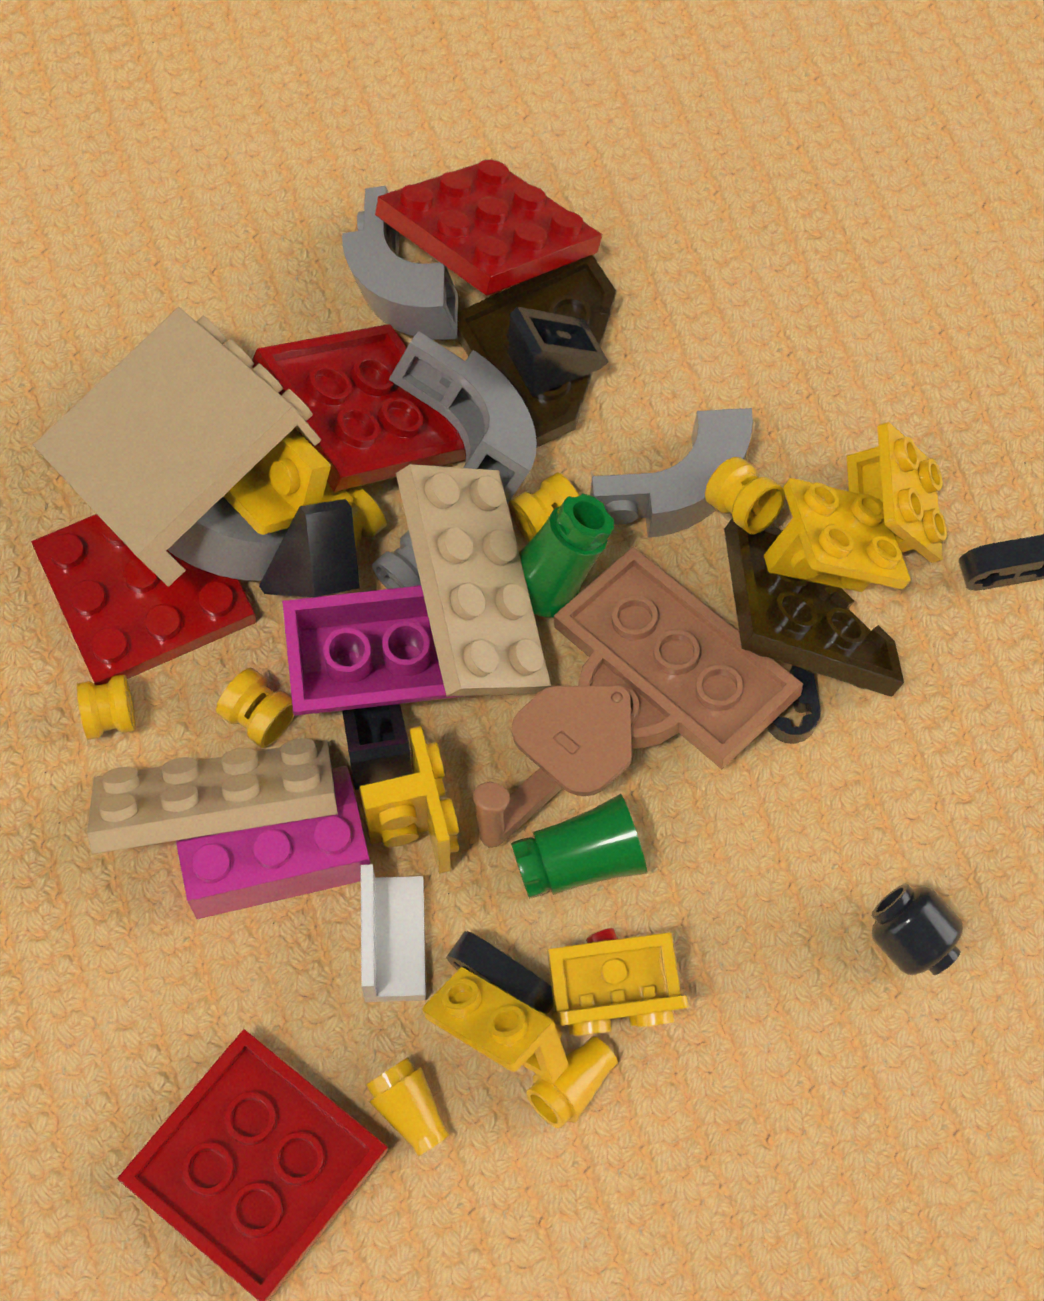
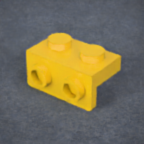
[422,967,569,1084]

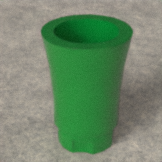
[519,493,614,618]
[511,794,647,899]

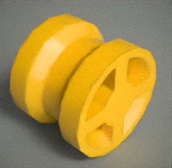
[76,675,136,740]

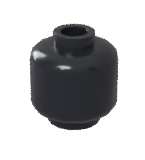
[871,884,963,975]

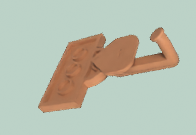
[473,546,803,848]

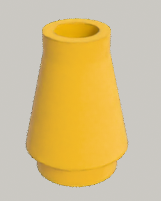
[526,1037,618,1128]
[366,1057,450,1157]

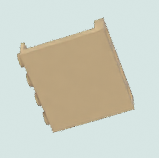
[33,307,321,587]

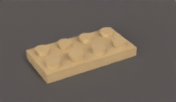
[396,464,551,696]
[87,738,338,854]

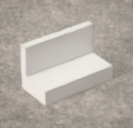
[361,864,426,1002]

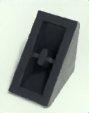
[509,307,608,397]
[259,499,360,597]
[342,704,412,790]

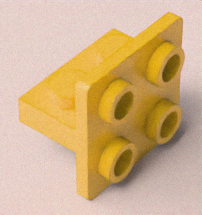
[846,422,947,563]
[223,428,353,535]
[763,478,911,592]
[360,726,459,874]
[547,932,689,1036]

